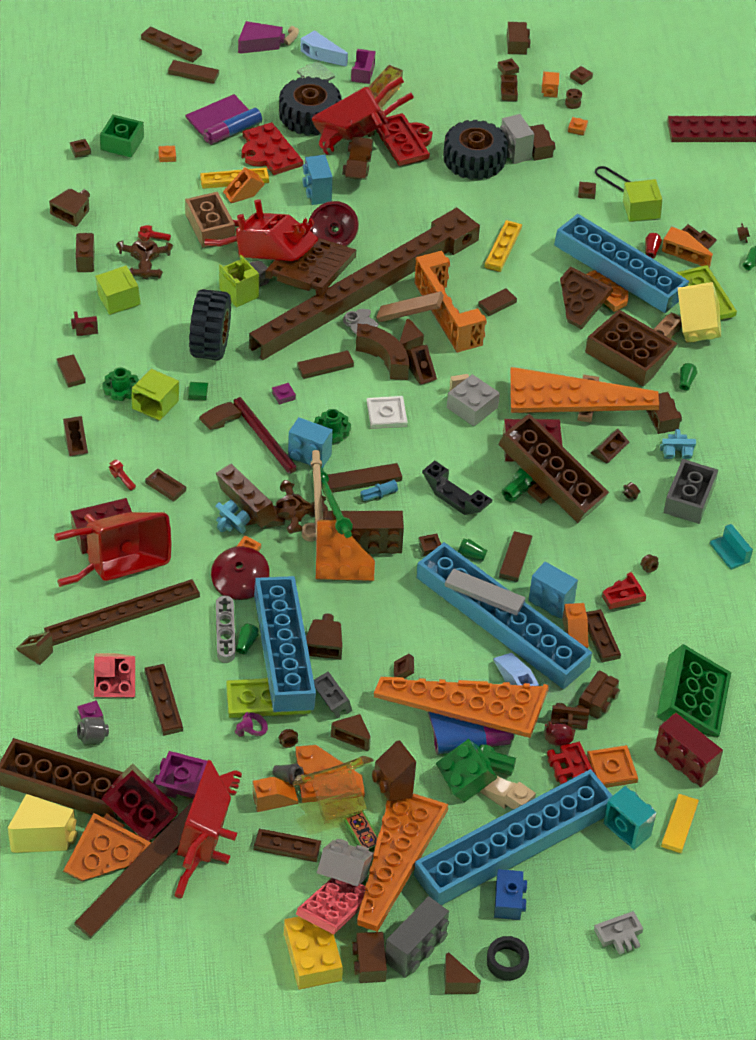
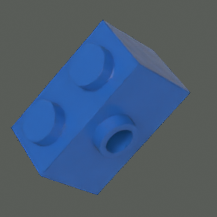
[494,869,527,920]

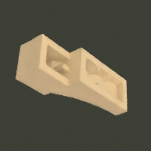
[480,775,536,810]

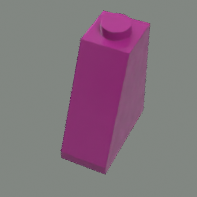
[238,21,285,54]

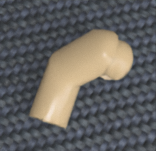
[284,26,299,46]

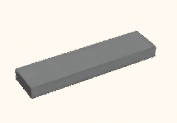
[445,569,526,615]

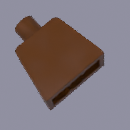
[49,189,90,227]
[306,613,342,660]

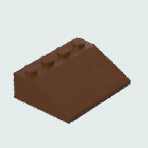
[585,310,677,387]

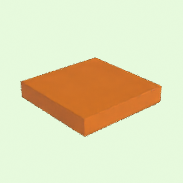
[587,745,638,788]

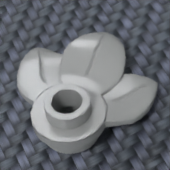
[343,309,378,334]

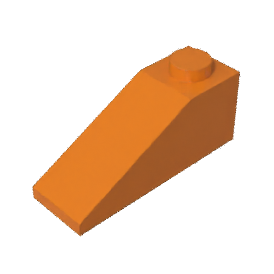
[662,226,713,268]

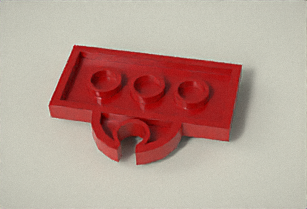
[376,113,433,166]
[242,122,303,175]

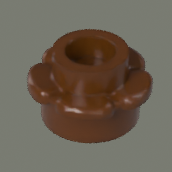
[623,482,640,500]
[641,554,659,573]
[279,729,298,748]

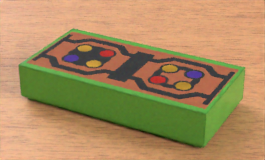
[344,811,378,852]

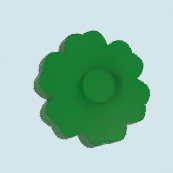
[102,367,139,401]
[314,409,351,443]

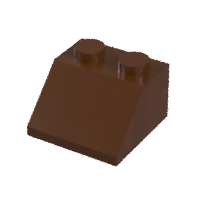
[372,740,416,801]

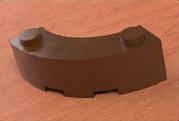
[342,137,373,180]
[356,323,409,380]

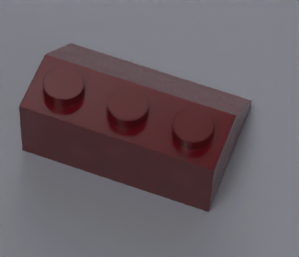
[102,764,178,841]

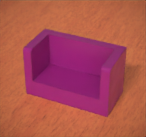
[351,49,376,84]

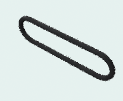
[595,166,631,192]

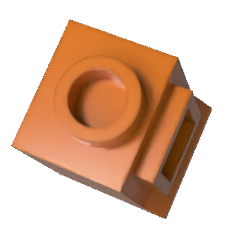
[541,71,559,98]

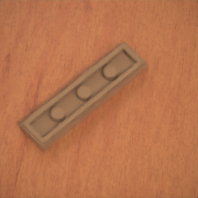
[376,291,444,322]

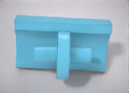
[660,429,696,459]
[215,499,250,535]

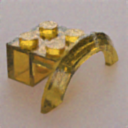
[292,756,374,824]

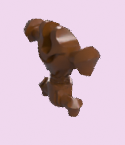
[116,239,173,279]
[276,480,328,534]

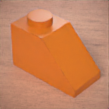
[223,167,265,203]
[562,603,589,649]
[253,777,298,812]

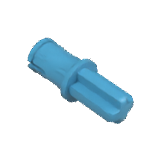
[360,480,398,501]

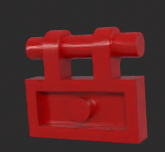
[547,741,594,785]

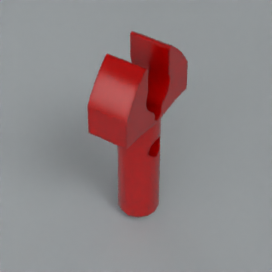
[138,225,171,241]
[109,459,136,491]

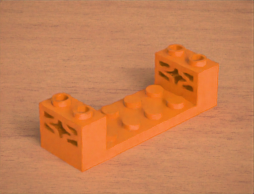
[414,251,487,353]

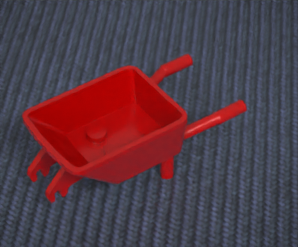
[312,76,414,155]
[204,199,318,261]
[54,512,172,587]
[174,759,242,898]

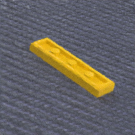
[200,168,269,189]
[484,220,522,272]

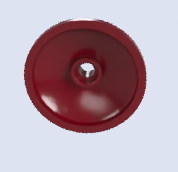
[308,201,359,246]
[211,546,270,600]

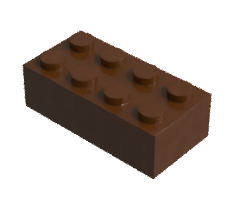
[325,511,404,554]

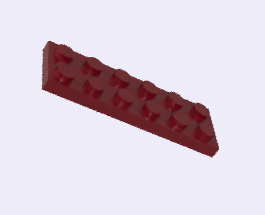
[667,115,756,142]

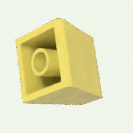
[678,282,721,343]
[8,794,78,853]

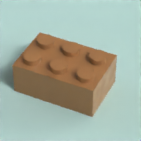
[185,191,235,248]

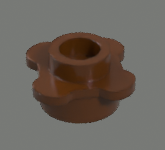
[737,223,750,243]

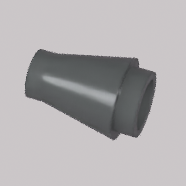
[273,763,304,784]

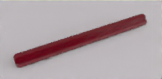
[233,397,296,474]

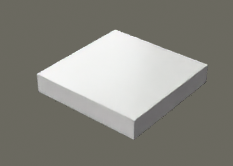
[366,396,408,429]

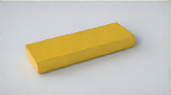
[661,794,699,853]

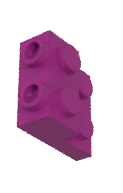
[153,751,207,799]

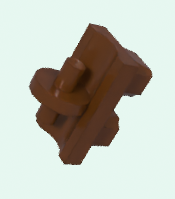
[550,703,589,729]

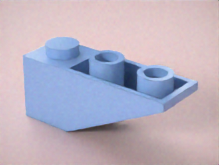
[301,30,348,67]
[493,653,539,686]

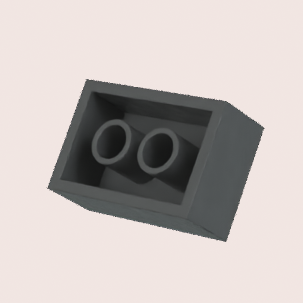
[663,459,718,524]
[385,896,449,978]

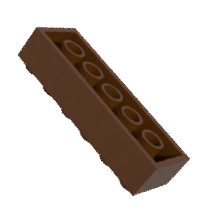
[498,414,609,523]
[0,738,123,819]

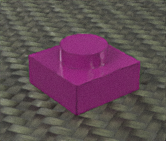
[272,382,296,405]
[77,700,104,720]

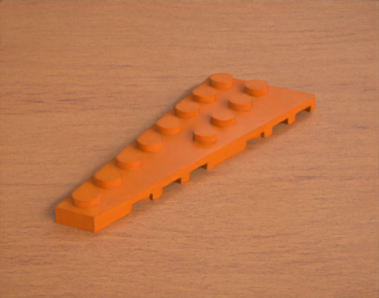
[510,367,659,413]
[374,677,549,738]
[357,793,448,932]

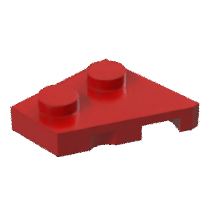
[602,572,646,610]

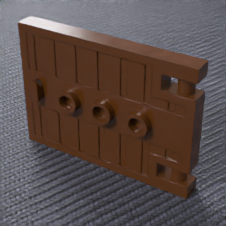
[265,238,357,295]

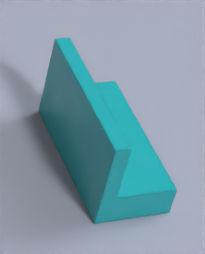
[710,524,753,570]

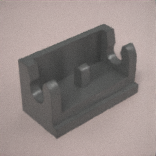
[314,671,353,718]

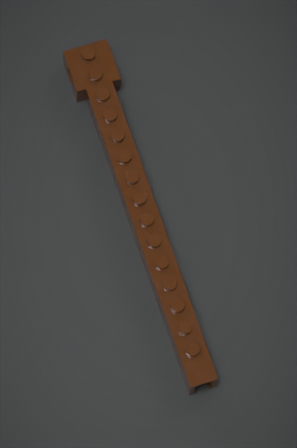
[249,207,480,360]

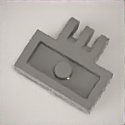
[594,911,643,954]

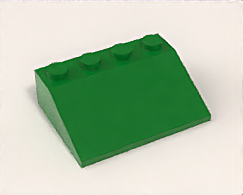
[656,644,731,737]

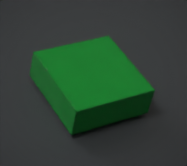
[188,382,208,400]

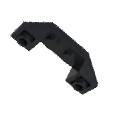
[422,460,493,515]

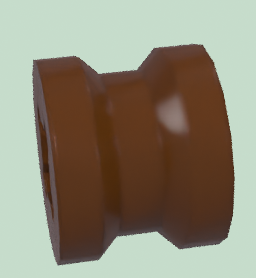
[565,89,582,109]

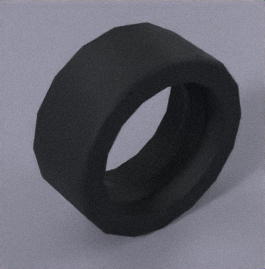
[487,936,529,980]

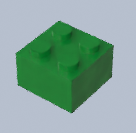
[100,114,144,158]
[436,738,497,803]

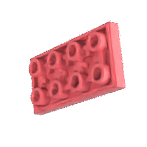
[296,878,365,934]

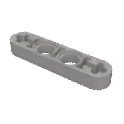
[216,596,235,663]

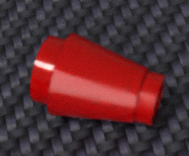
[645,233,662,259]

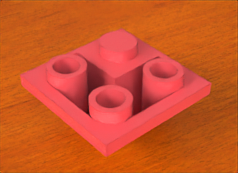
[94,653,135,697]

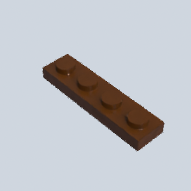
[141,26,202,63]

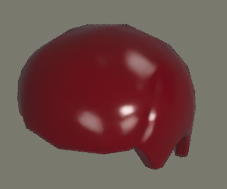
[544,721,575,747]

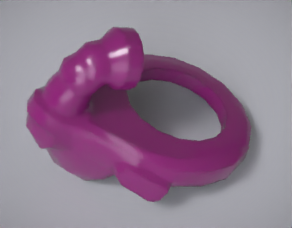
[235,712,268,737]

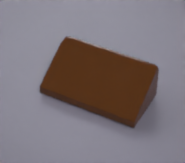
[590,428,630,464]

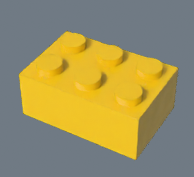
[284,916,343,990]

